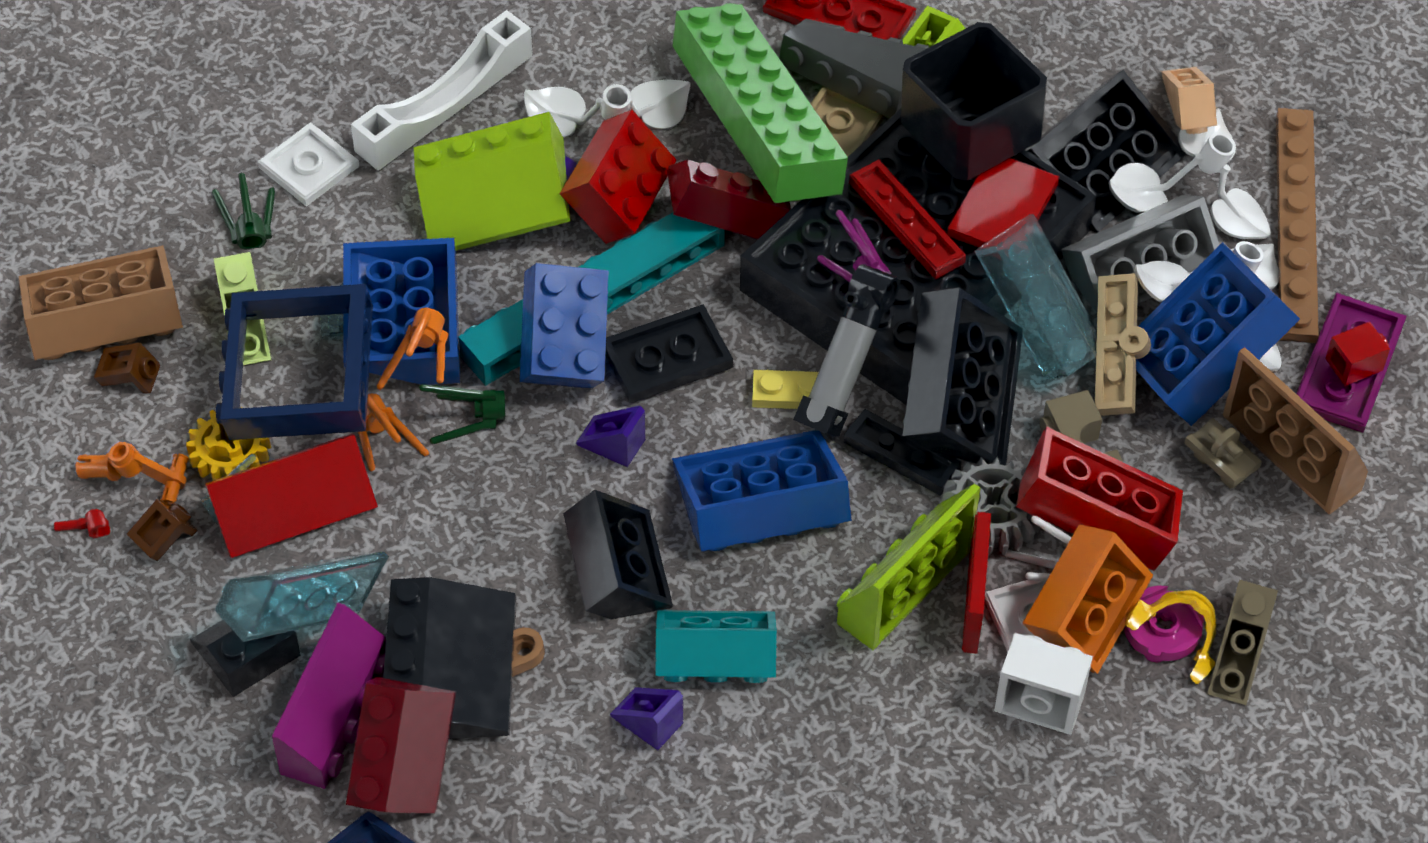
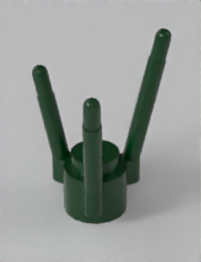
[212,172,275,250]
[419,384,505,444]

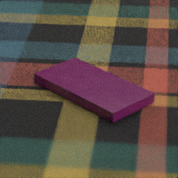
[1296,292,1407,433]

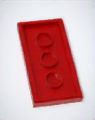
[763,0,916,40]
[205,433,378,558]

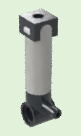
[793,264,900,438]

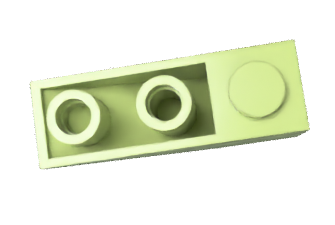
[214,252,271,366]

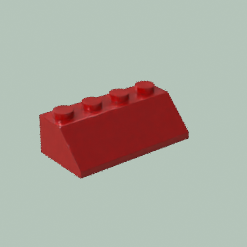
[1016,426,1183,571]

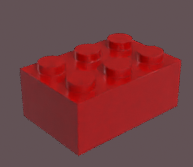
[560,109,677,244]

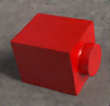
[1325,321,1390,386]

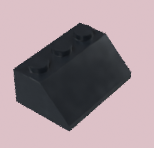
[563,490,673,620]

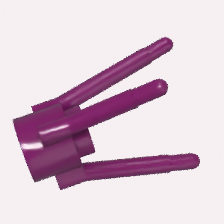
[817,210,891,282]

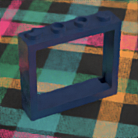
[216,284,373,440]

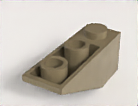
[1207,579,1278,705]

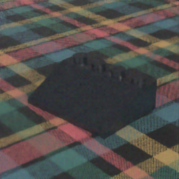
[1026,70,1186,233]
[902,288,1023,466]
[383,577,517,739]

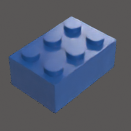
[520,263,609,388]

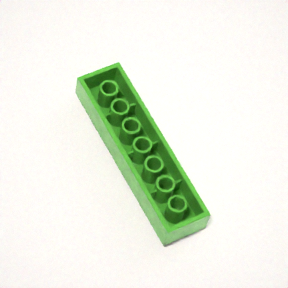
[672,3,848,203]

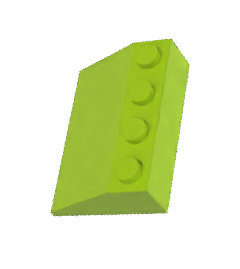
[414,111,570,251]
[836,483,980,650]

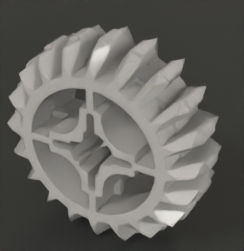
[940,457,1041,556]

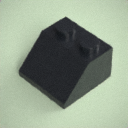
[190,599,301,697]

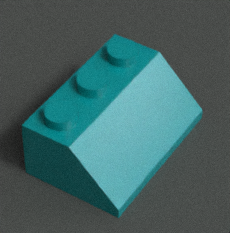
[655,610,777,683]

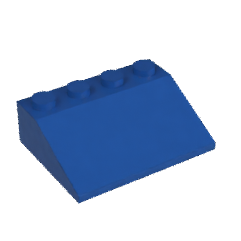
[343,238,460,385]
[1136,242,1300,426]
[672,430,852,551]

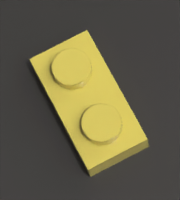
[752,370,819,409]

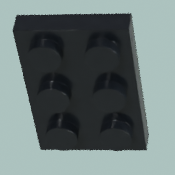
[605,304,733,404]

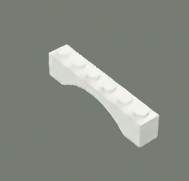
[351,10,532,171]

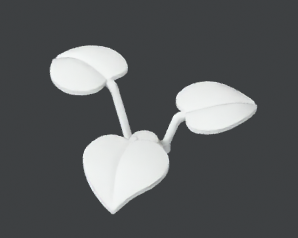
[524,80,690,138]
[1108,109,1271,239]
[1135,241,1281,372]

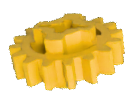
[186,407,271,481]

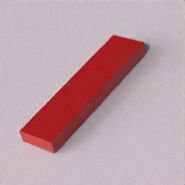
[849,159,966,279]

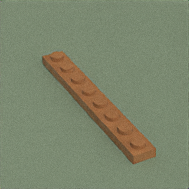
[1276,108,1319,343]

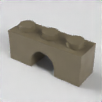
[1040,390,1123,462]

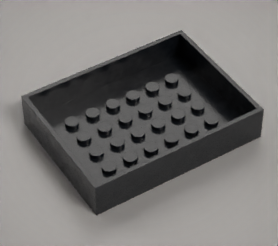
[740,108,1097,405]

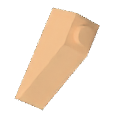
[1162,67,1217,134]

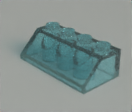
[975,214,1097,379]
[215,551,389,642]

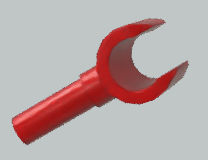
[54,509,111,539]

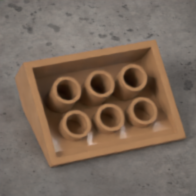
[18,246,183,360]
[1223,347,1368,515]

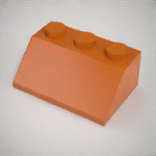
[1023,524,1153,674]

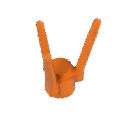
[376,308,449,390]
[358,393,429,471]

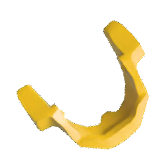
[1125,590,1216,684]

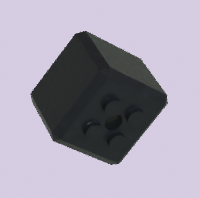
[901,22,1047,181]

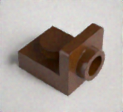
[94,342,160,393]
[127,499,198,561]

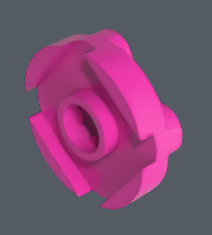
[1124,585,1204,663]

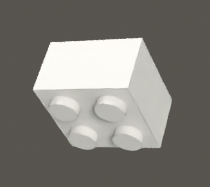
[994,633,1093,735]

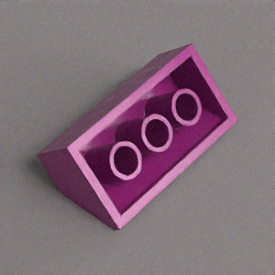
[272,603,386,789]

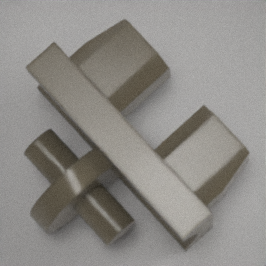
[1184,418,1262,488]

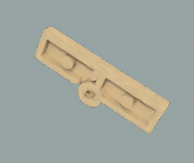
[1095,273,1151,416]

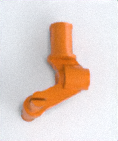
[75,442,189,505]

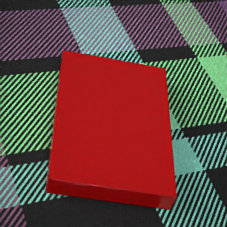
[947,158,1059,261]
[962,512,991,654]

